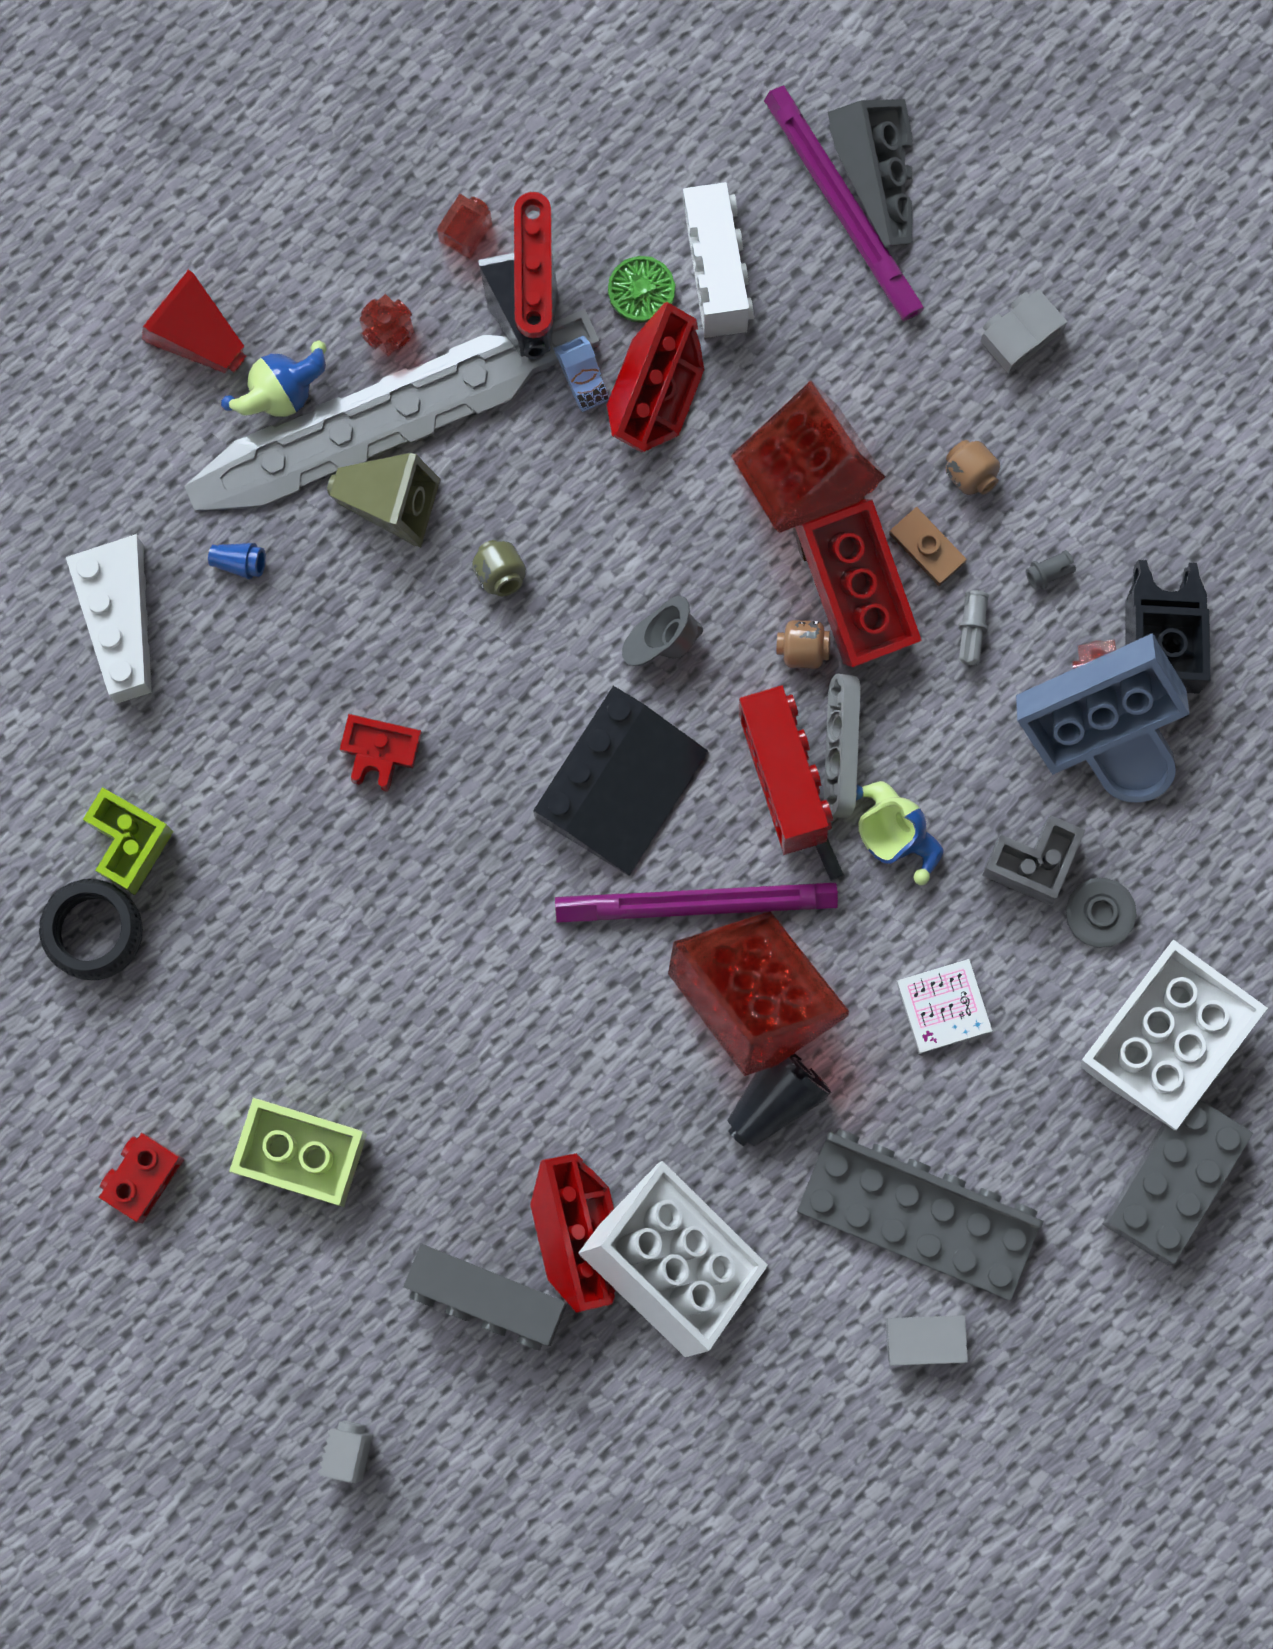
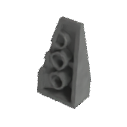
[828,99,912,247]

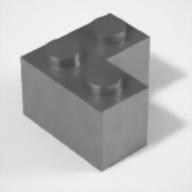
[982,815,1085,905]

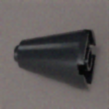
[728,1041,831,1146]

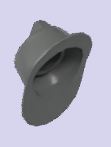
[622,596,704,666]

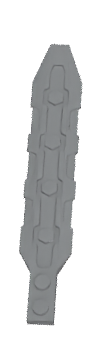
[184,309,600,512]

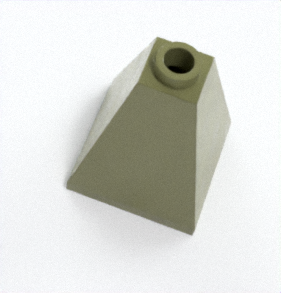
[327,453,440,547]

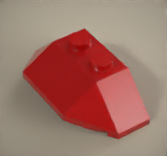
[607,302,704,452]
[530,1153,616,1313]

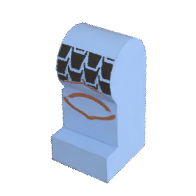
[553,336,609,412]

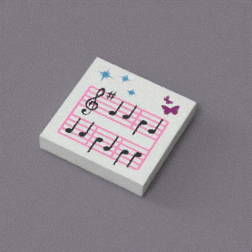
[896,959,992,1054]

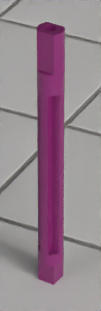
[764,85,924,322]
[555,882,838,923]

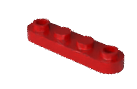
[514,192,553,338]

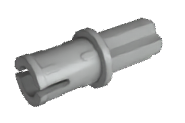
[958,590,989,666]

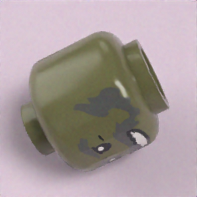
[472,540,526,596]

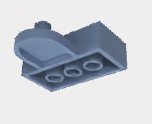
[1016,633,1189,803]

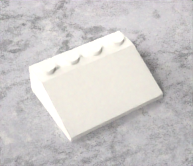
[1080,940,1267,1131]
[578,1161,768,1357]

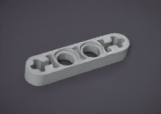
[824,674,860,819]

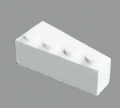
[683,183,754,338]
[66,534,152,704]

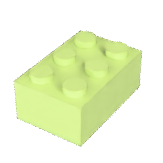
[229,1098,367,1207]

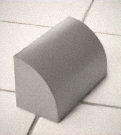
[885,1315,968,1365]

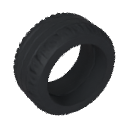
[39,879,143,980]

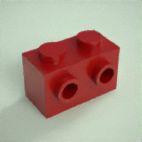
[99,1132,185,1224]

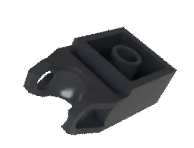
[1125,560,1211,694]

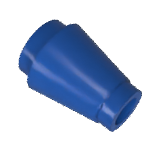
[208,543,266,579]

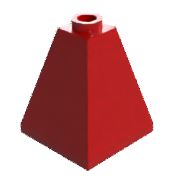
[142,269,247,373]

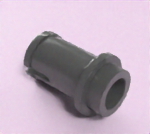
[1026,550,1076,589]

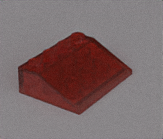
[731,380,886,533]
[668,911,849,1076]

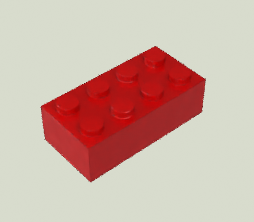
[794,499,922,667]
[739,685,833,855]

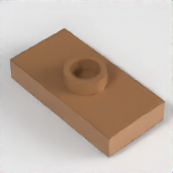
[889,507,967,586]

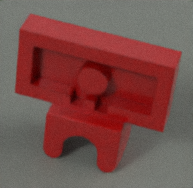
[339,714,422,792]

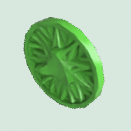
[608,256,675,323]

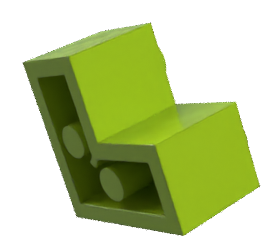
[83,787,174,895]

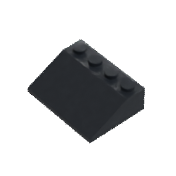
[533,685,708,876]

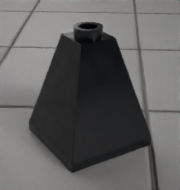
[478,253,558,359]

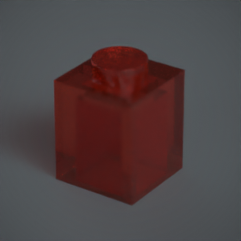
[437,193,492,259]

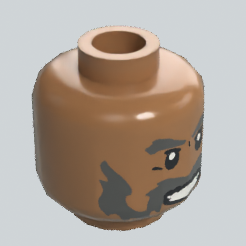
[946,440,1000,495]
[776,620,830,669]

